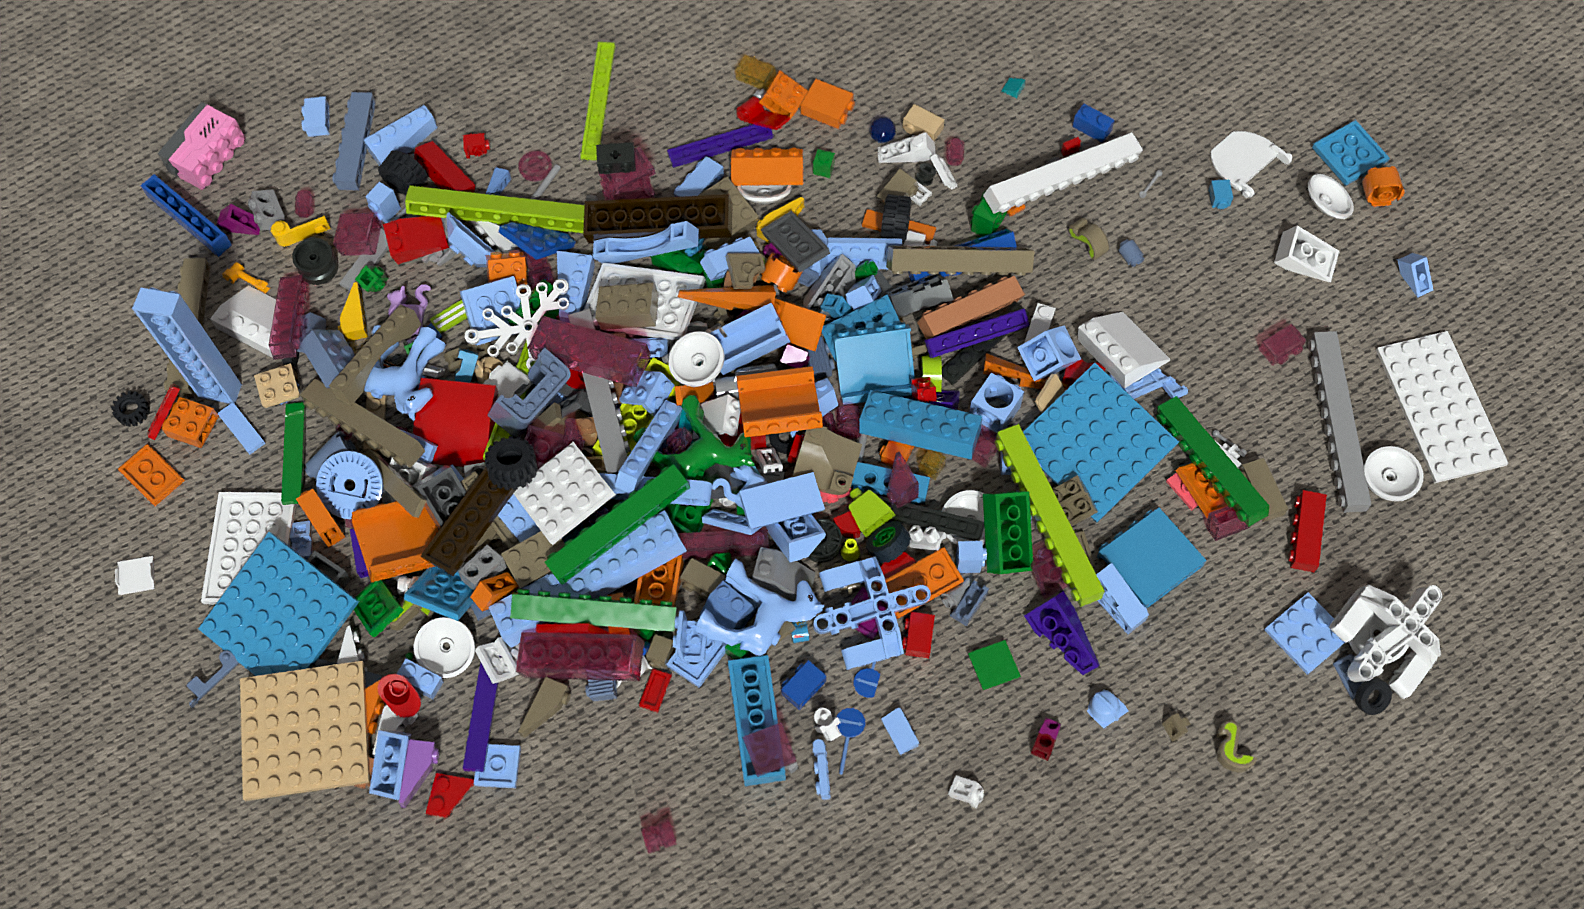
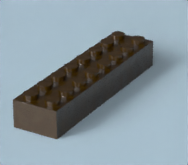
[583,194,733,244]

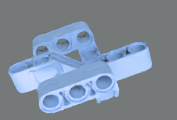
[813,556,931,670]

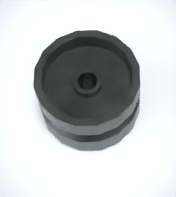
[292,238,339,285]

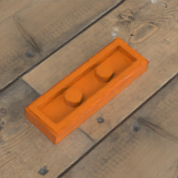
[675,382,715,406]

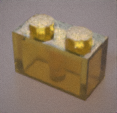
[735,55,776,91]

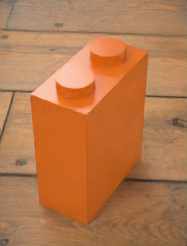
[801,79,855,129]
[296,489,345,548]

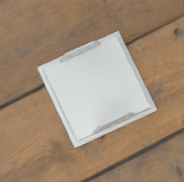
[483,361,533,398]
[115,556,155,595]

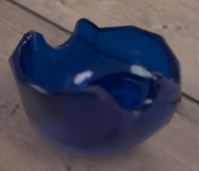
[869,117,896,143]

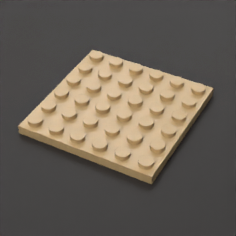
[240,661,370,801]

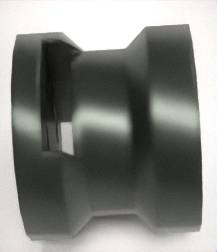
[916,163,937,186]

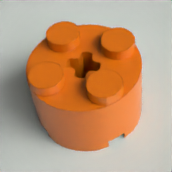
[1362,166,1404,207]
[761,252,804,293]

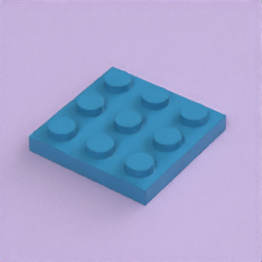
[1312,120,1389,186]
[404,566,474,621]

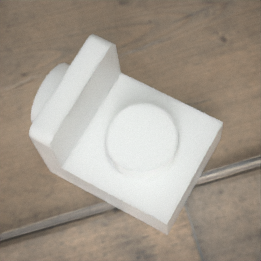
[948,776,984,808]

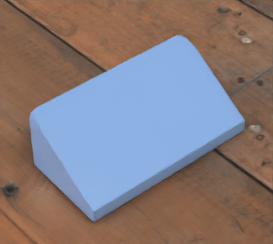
[881,707,919,755]

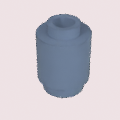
[1118,240,1144,267]

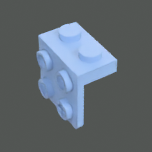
[619,370,674,416]
[673,611,707,663]

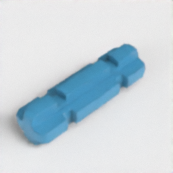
[684,238,705,256]

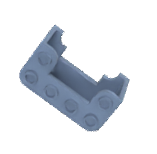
[487,348,570,437]

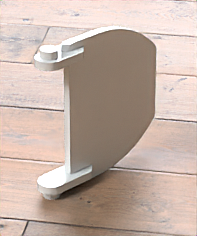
[1211,131,1292,198]

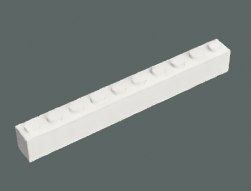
[983,133,1143,214]

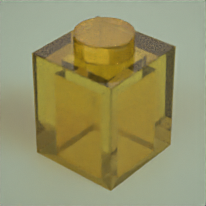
[919,450,946,480]

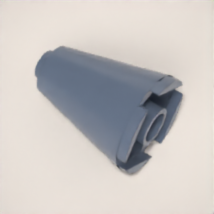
[305,431,358,479]

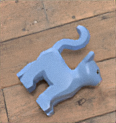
[712,465,768,508]

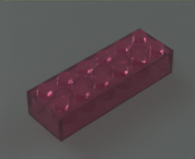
[527,316,651,387]
[516,632,644,681]

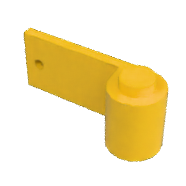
[271,216,331,247]

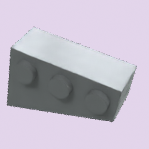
[886,274,954,317]

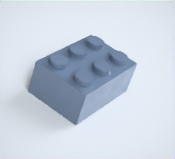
[300,329,355,388]

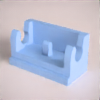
[625,338,668,358]

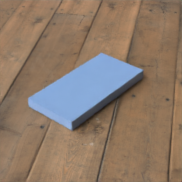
[738,472,825,530]

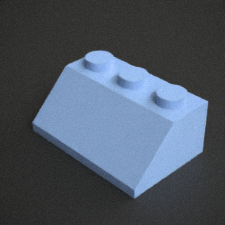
[766,514,826,562]
[369,730,411,800]

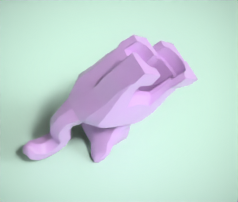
[387,284,431,337]

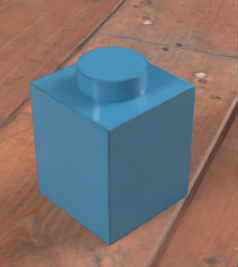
[1208,179,1233,209]

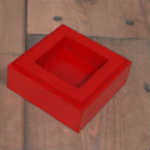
[1061,137,1081,157]

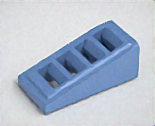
[486,168,511,196]

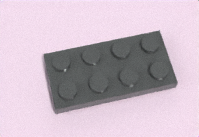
[761,211,830,273]

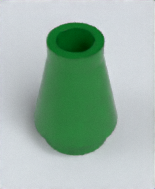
[854,260,878,280]

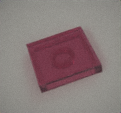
[743,722,796,777]

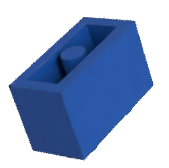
[1072,104,1114,143]
[781,660,827,710]

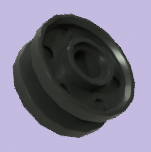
[807,518,842,563]

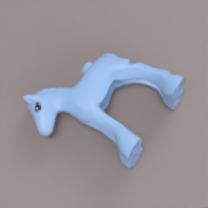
[364,325,446,421]
[695,559,824,655]

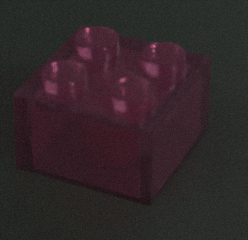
[333,212,382,256]

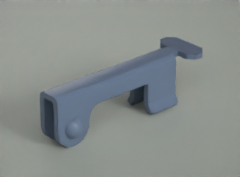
[186,651,239,708]

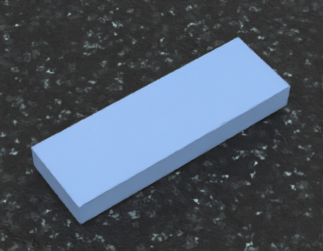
[217,402,266,455]
[702,509,762,535]

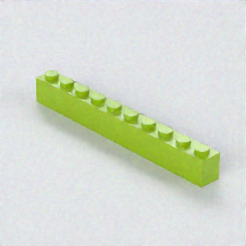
[405,186,584,233]
[995,424,1104,607]

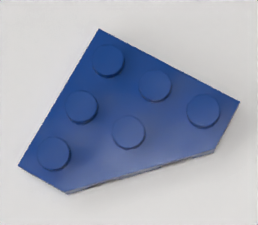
[498,222,576,260]

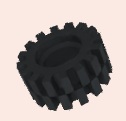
[111,391,150,427]

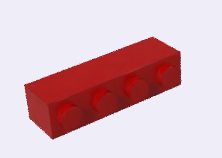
[414,141,475,193]
[1288,490,1327,572]

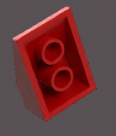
[383,216,449,265]

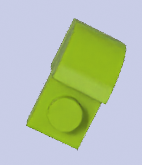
[921,354,942,392]

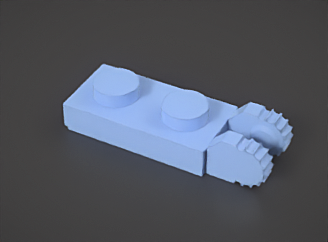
[812,739,831,800]

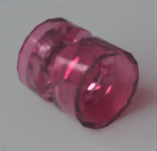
[837,405,861,439]
[641,818,677,854]

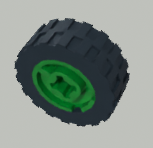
[866,521,911,563]

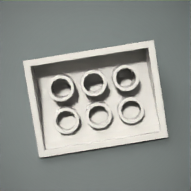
[210,285,305,360]
[1078,312,1170,389]

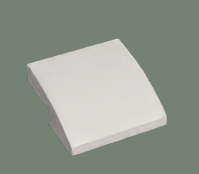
[475,637,532,684]

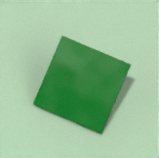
[968,640,1021,691]

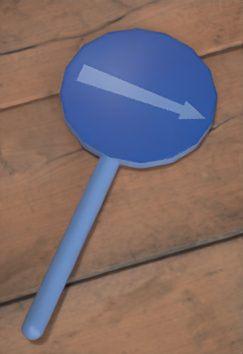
[853,638,881,698]
[837,708,865,775]

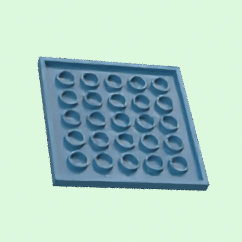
[1023,363,1179,523]
[198,532,359,676]

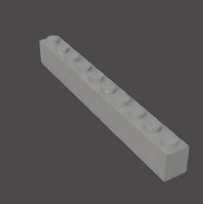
[568,309,631,474]
[1308,331,1371,513]

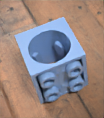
[1017,325,1081,381]
[969,373,1024,433]

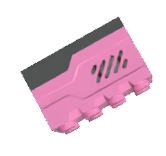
[157,102,245,190]

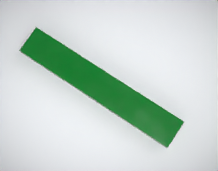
[281,402,306,505]

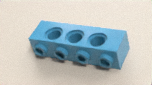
[850,462,930,506]

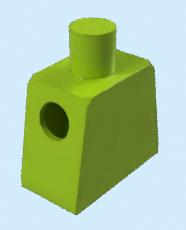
[848,488,895,537]

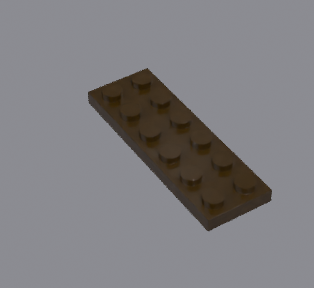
[421,467,516,576]

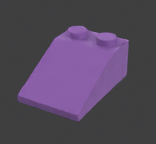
[399,739,439,808]

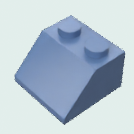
[699,581,755,630]

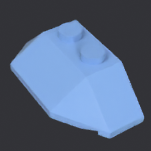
[446,212,495,267]

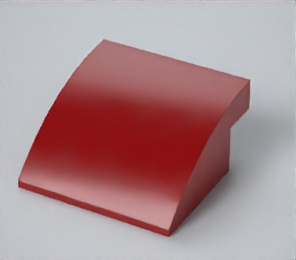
[413,378,498,467]

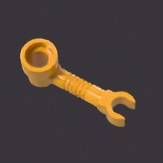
[222,262,270,294]

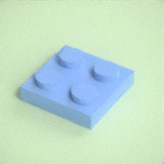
[474,744,521,788]

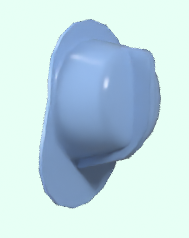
[1087,690,1129,728]

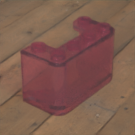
[598,146,655,200]

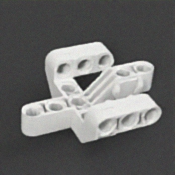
[1329,585,1442,699]

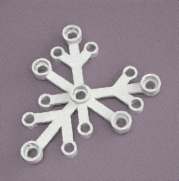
[465,279,579,370]

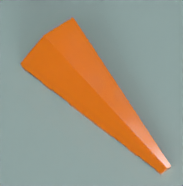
[677,285,776,311]
[983,353,1071,390]

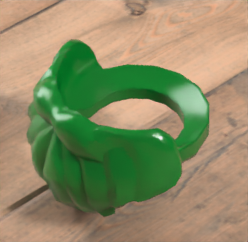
[707,552,732,578]

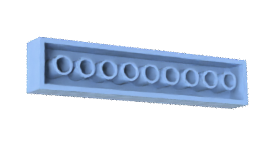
[132,288,242,404]
[489,510,687,648]

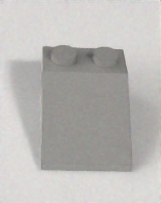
[752,547,816,601]

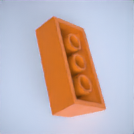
[731,148,803,186]

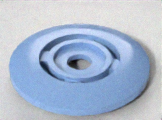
[316,451,383,519]

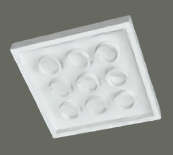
[513,442,616,545]

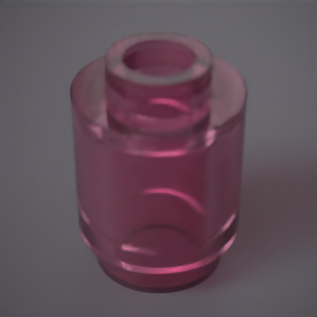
[946,138,965,166]
[295,190,314,218]

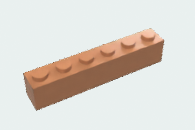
[917,276,1025,340]

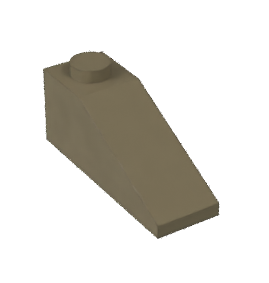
[518,677,571,738]

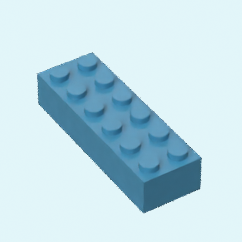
[859,390,982,460]
[728,655,786,786]

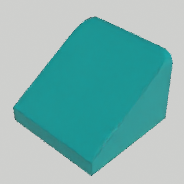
[1001,78,1026,99]

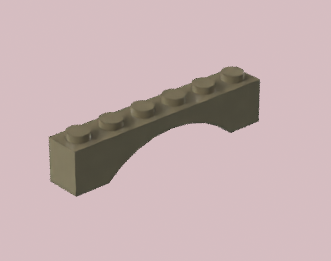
[329,304,422,406]

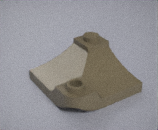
[792,426,862,495]

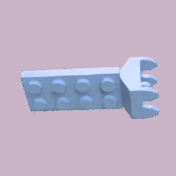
[808,229,902,276]

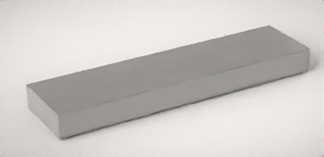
[339,228,389,290]

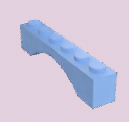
[593,221,699,264]
[614,400,683,494]

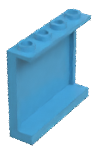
[833,322,915,405]
[1097,508,1207,609]

